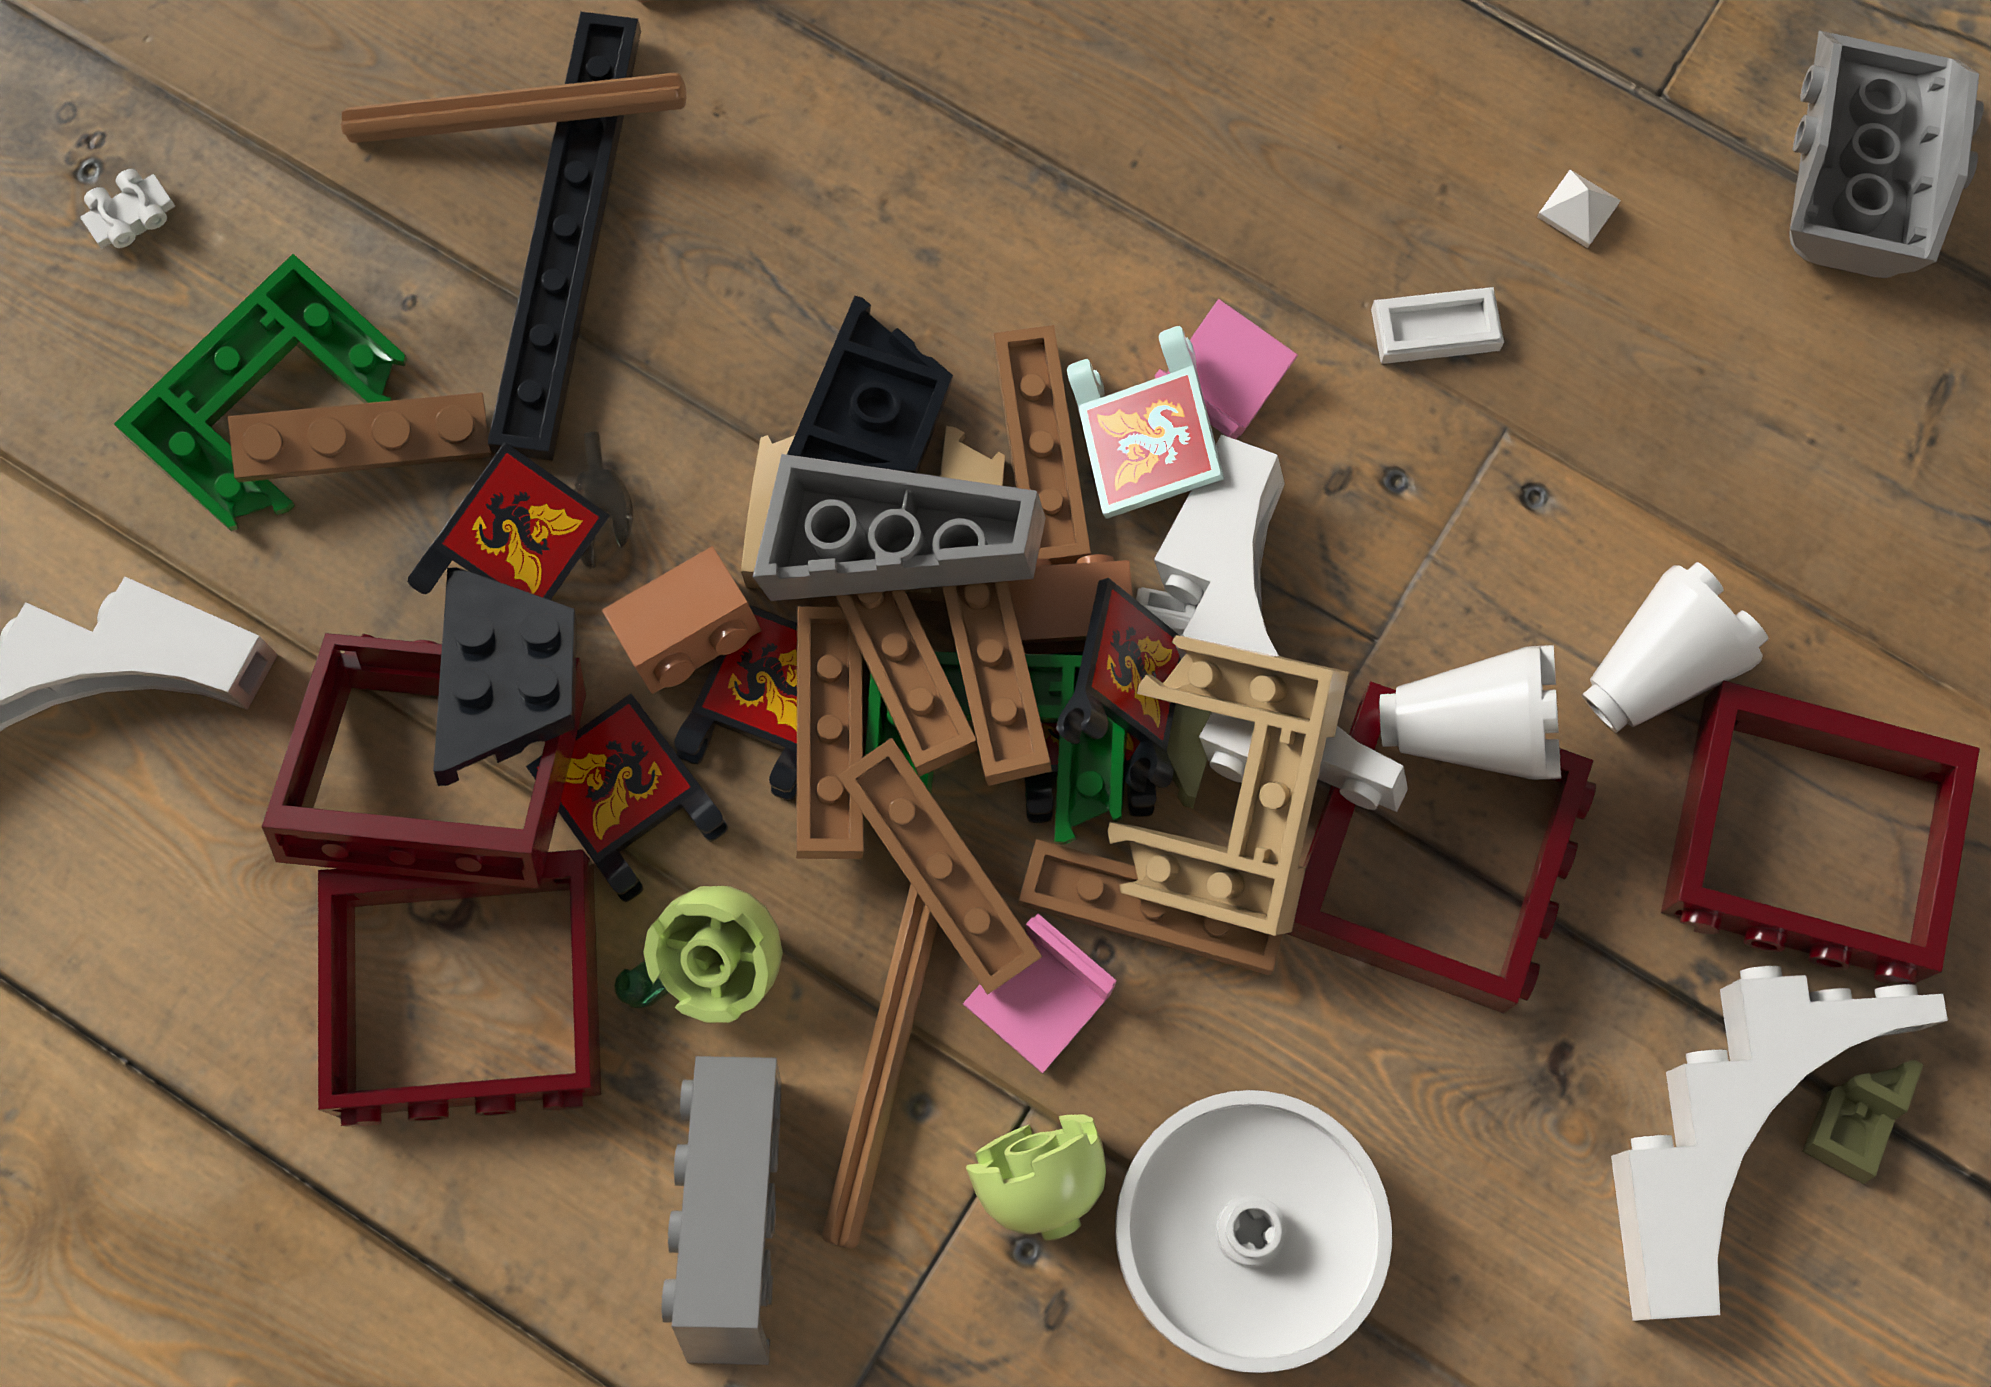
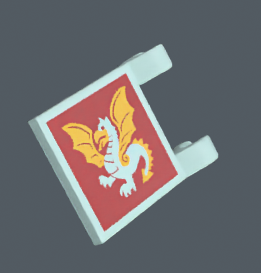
[1067,326,1224,519]

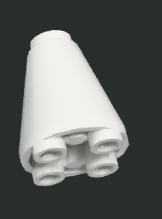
[1582,562,1769,733]
[1380,645,1561,780]

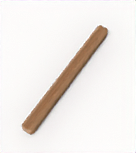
[341,73,687,143]
[822,884,938,1249]

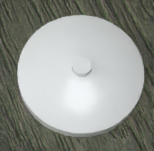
[1115,1090,1392,1373]

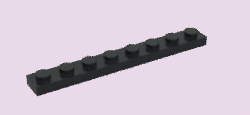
[487,11,641,461]

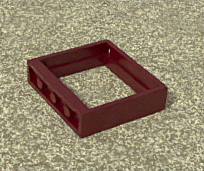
[261,633,586,889]
[1661,680,1980,985]
[1285,681,1596,1014]
[318,849,601,1127]

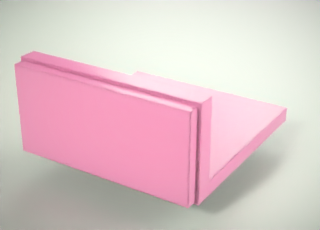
[1154,299,1298,440]
[963,914,1116,1074]

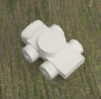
[80,169,176,249]

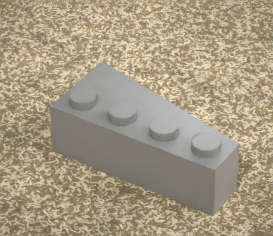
[753,454,1046,601]
[662,1056,782,1365]

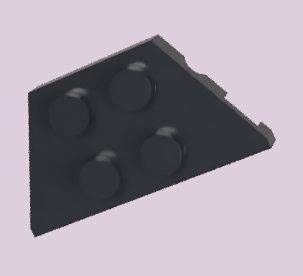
[787,295,953,473]
[433,567,577,786]

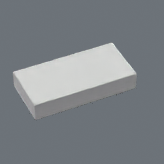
[1371,287,1504,364]

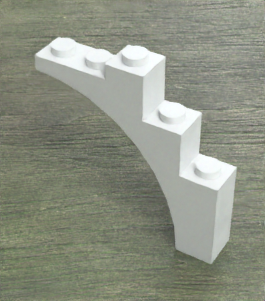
[1154,435,1408,812]
[0,577,278,731]
[1611,966,1948,1321]

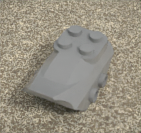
[1789,30,1984,278]

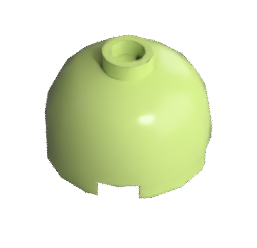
[643,886,783,1023]
[966,1114,1106,1240]

